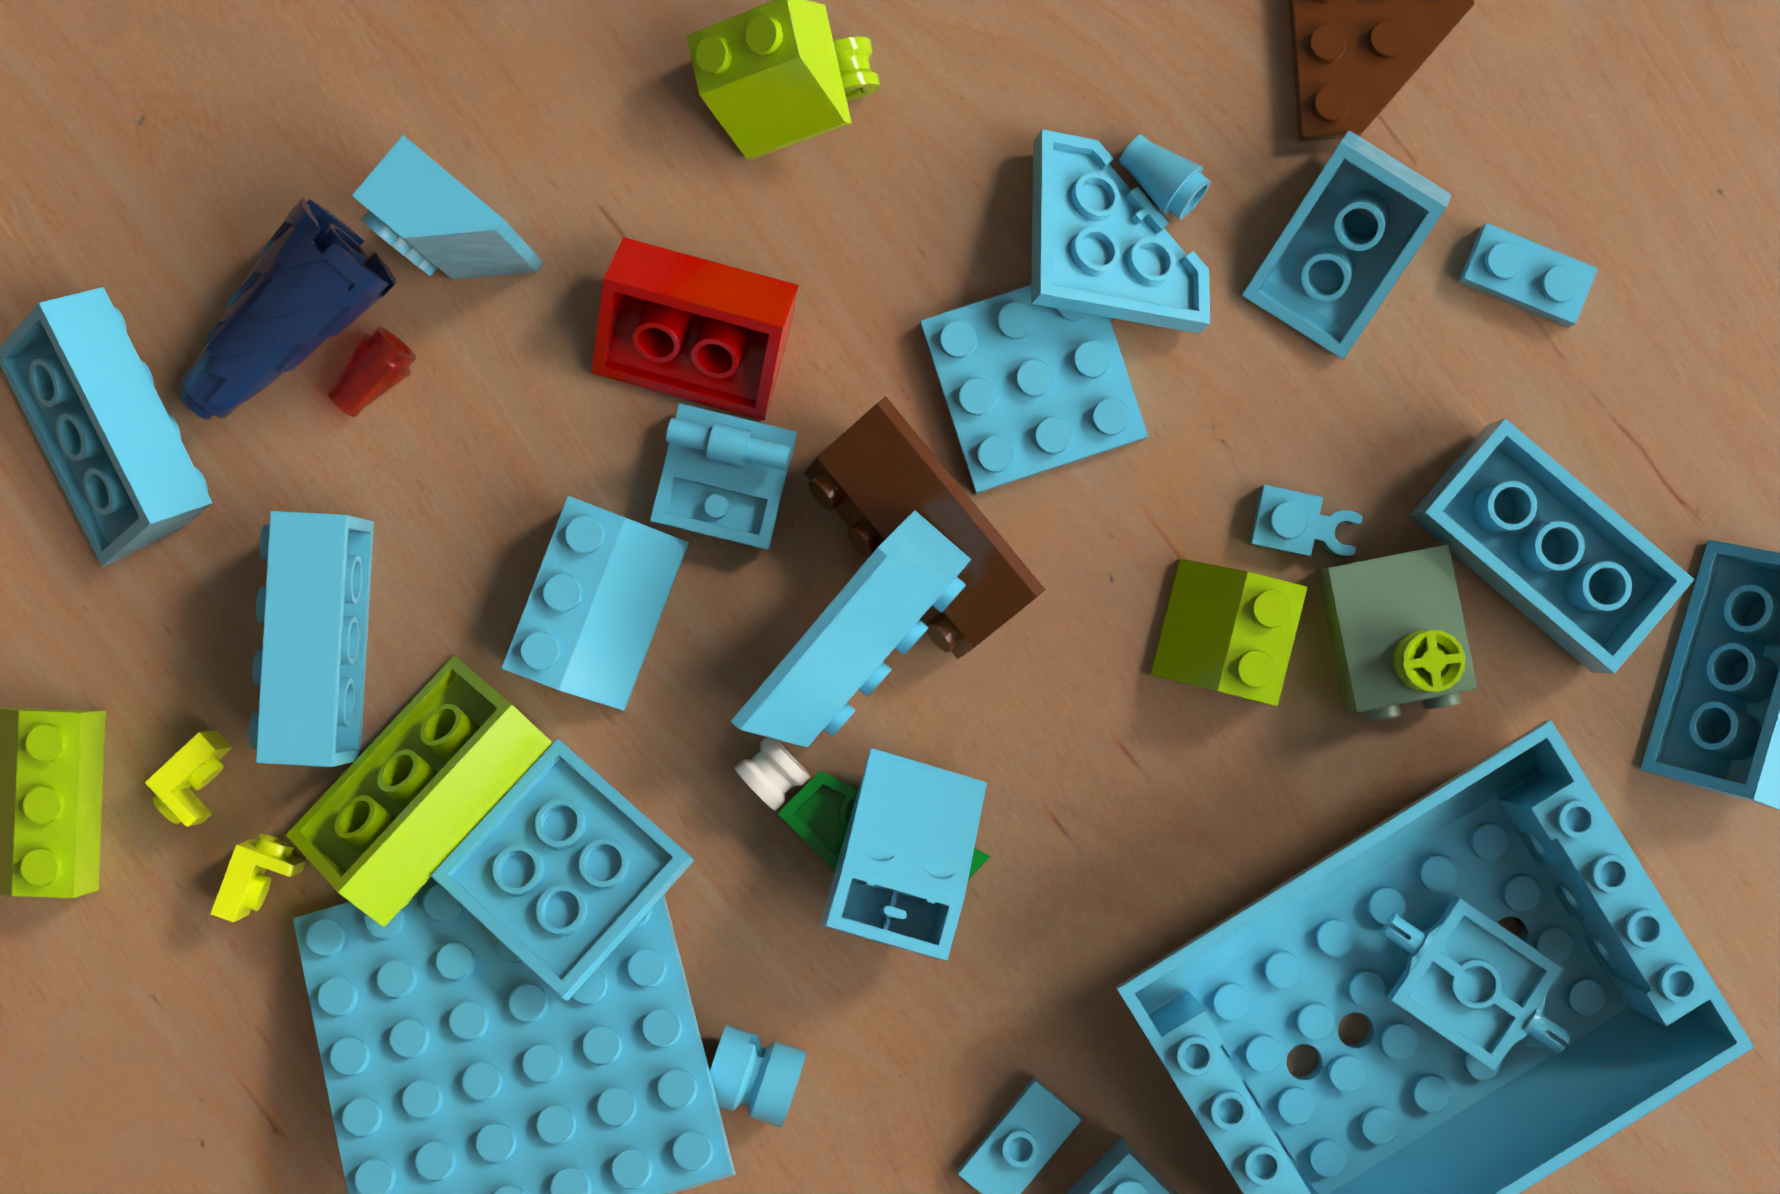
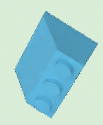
[501,496,689,711]

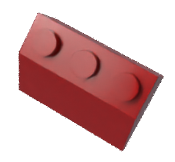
[591,237,799,421]

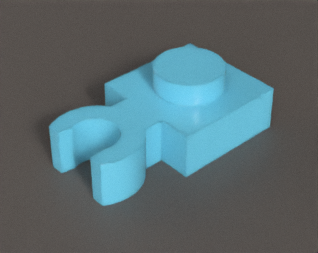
[1248,485,1363,557]

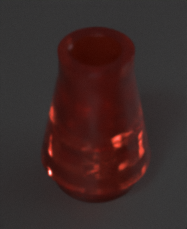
[328,327,416,417]

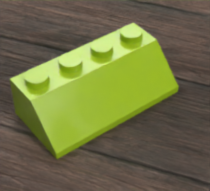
[286,655,553,927]

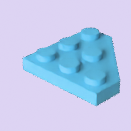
[1031,129,1210,334]

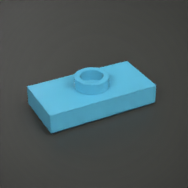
[957,1077,1082,1194]

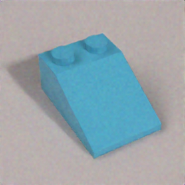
[1242,130,1452,360]

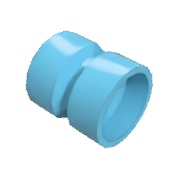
[710,1024,807,1128]

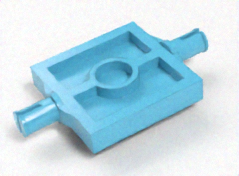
[1380,896,1572,1071]

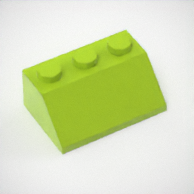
[0,707,106,898]

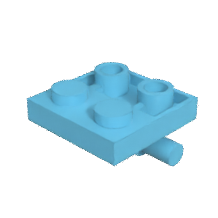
[650,403,798,550]

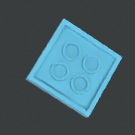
[920,285,1149,494]
[431,739,694,1001]

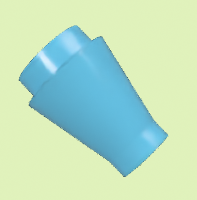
[1119,134,1211,220]

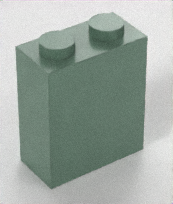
[1317,544,1478,721]

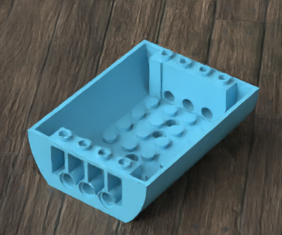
[1115,720,1754,1194]

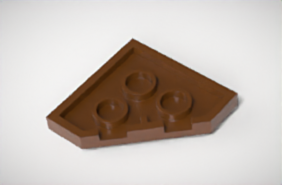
[1289,0,1474,142]

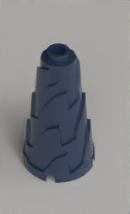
[180,197,396,420]

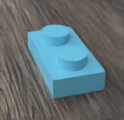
[1458,223,1598,327]

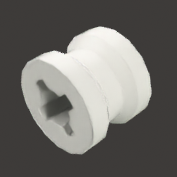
[734,737,811,811]

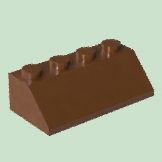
[804,396,1045,659]

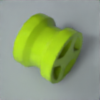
[833,36,881,101]
[1393,630,1466,692]

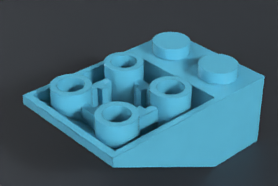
[819,748,987,961]

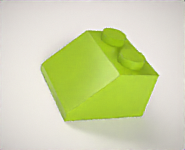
[686,0,852,159]
[1150,558,1308,706]

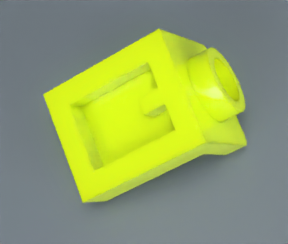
[145,730,233,827]
[211,834,307,923]

